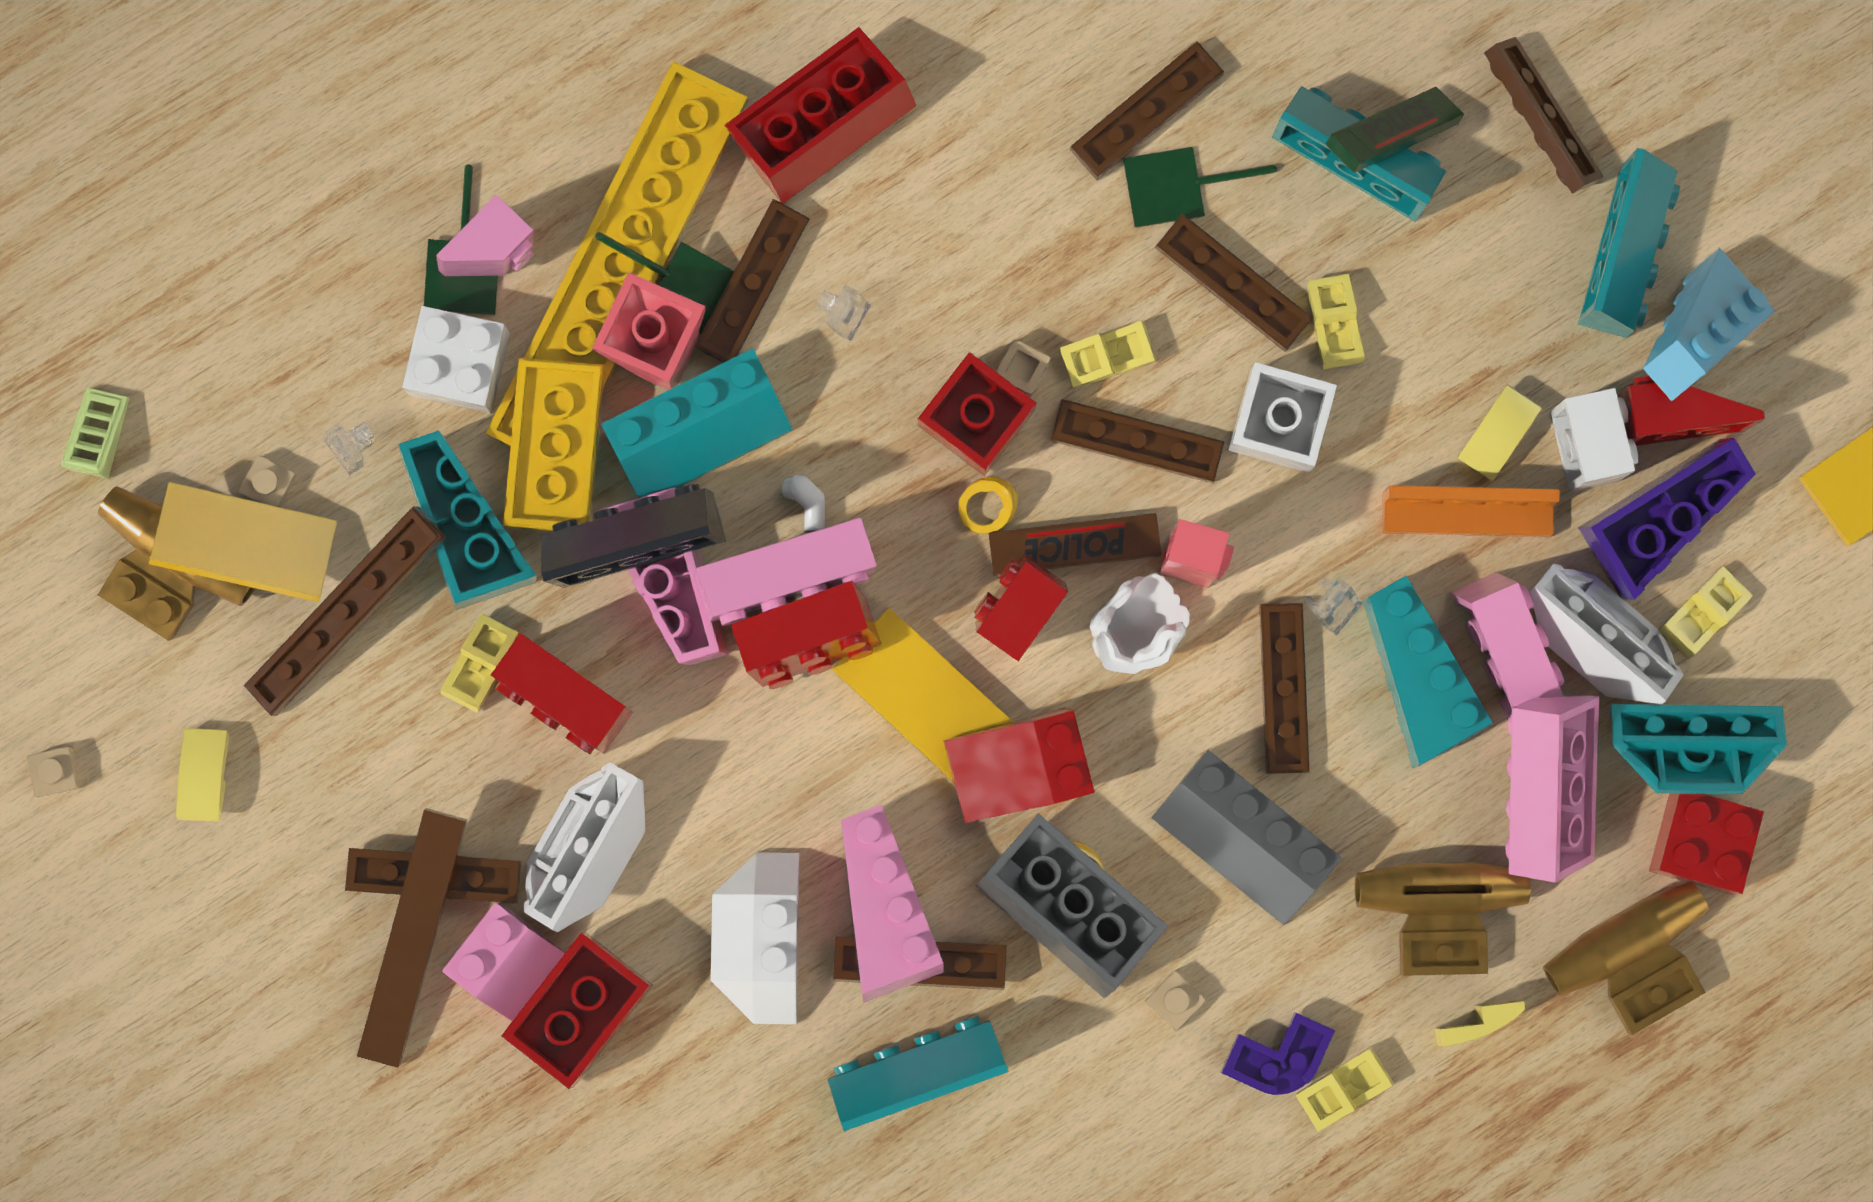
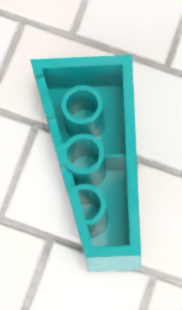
[398,430,537,610]
[1363,576,1493,768]

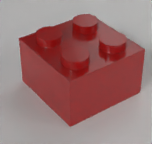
[918,352,1037,477]
[974,553,1069,662]
[1649,794,1764,895]

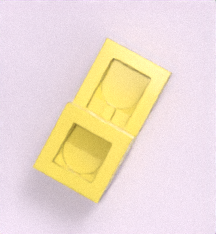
[1307,274,1365,370]
[1060,321,1157,388]
[1458,384,1542,481]
[1658,566,1753,659]
[440,613,519,713]
[176,728,230,822]
[1435,1000,1525,1047]
[1295,1046,1394,1132]

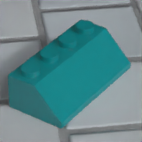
[1272,86,1446,222]
[1578,148,1680,338]
[601,348,793,498]
[828,1015,1009,1131]

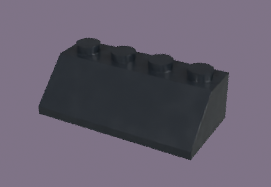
[541,484,726,588]

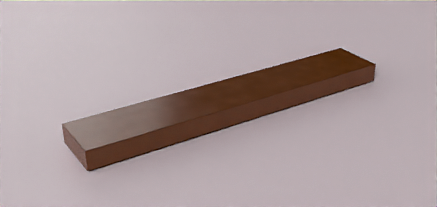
[243,506,446,716]
[357,808,468,1068]

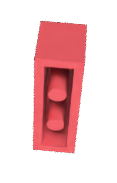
[1159,519,1234,588]

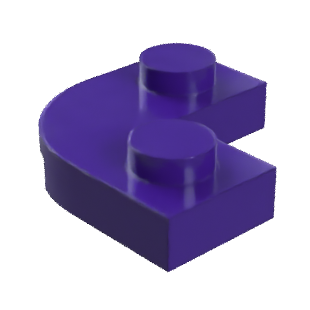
[1220,1012,1335,1095]

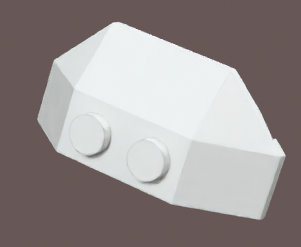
[1530,563,1684,704]
[524,762,646,932]
[711,852,800,1024]

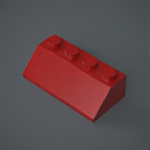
[725,27,917,204]

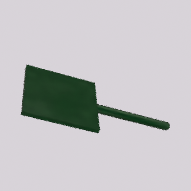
[1123,147,1277,228]
[424,164,498,315]
[595,232,734,334]

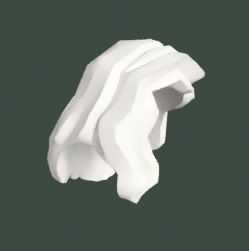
[1090,572,1190,674]

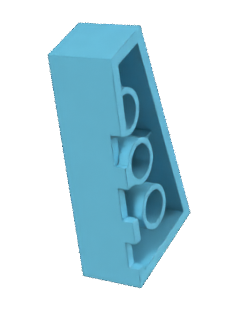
[1643,247,1775,401]

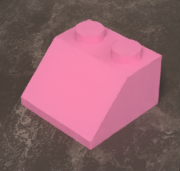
[436,195,534,276]
[442,902,565,1021]

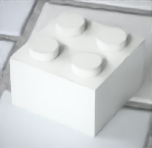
[402,306,510,413]
[1228,362,1337,473]
[1550,388,1638,493]

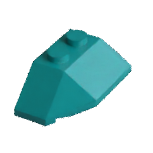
[1610,704,1787,794]

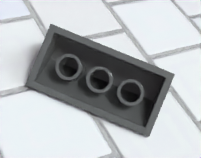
[1151,750,1342,925]
[976,813,1168,999]

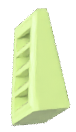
[61,388,130,479]

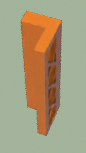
[1382,485,1560,537]

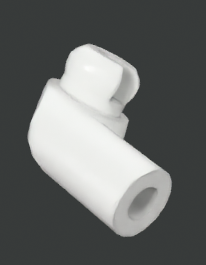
[781,475,825,532]

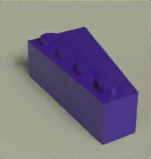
[1578,438,1756,600]

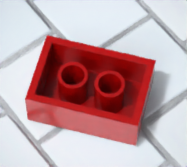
[731,580,882,689]
[491,633,633,755]
[501,932,653,1089]

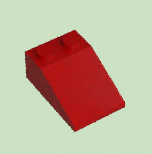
[1617,376,1765,446]
[943,707,1095,823]

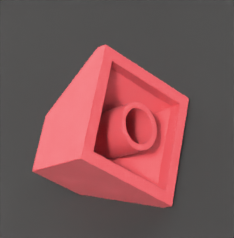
[592,272,706,390]

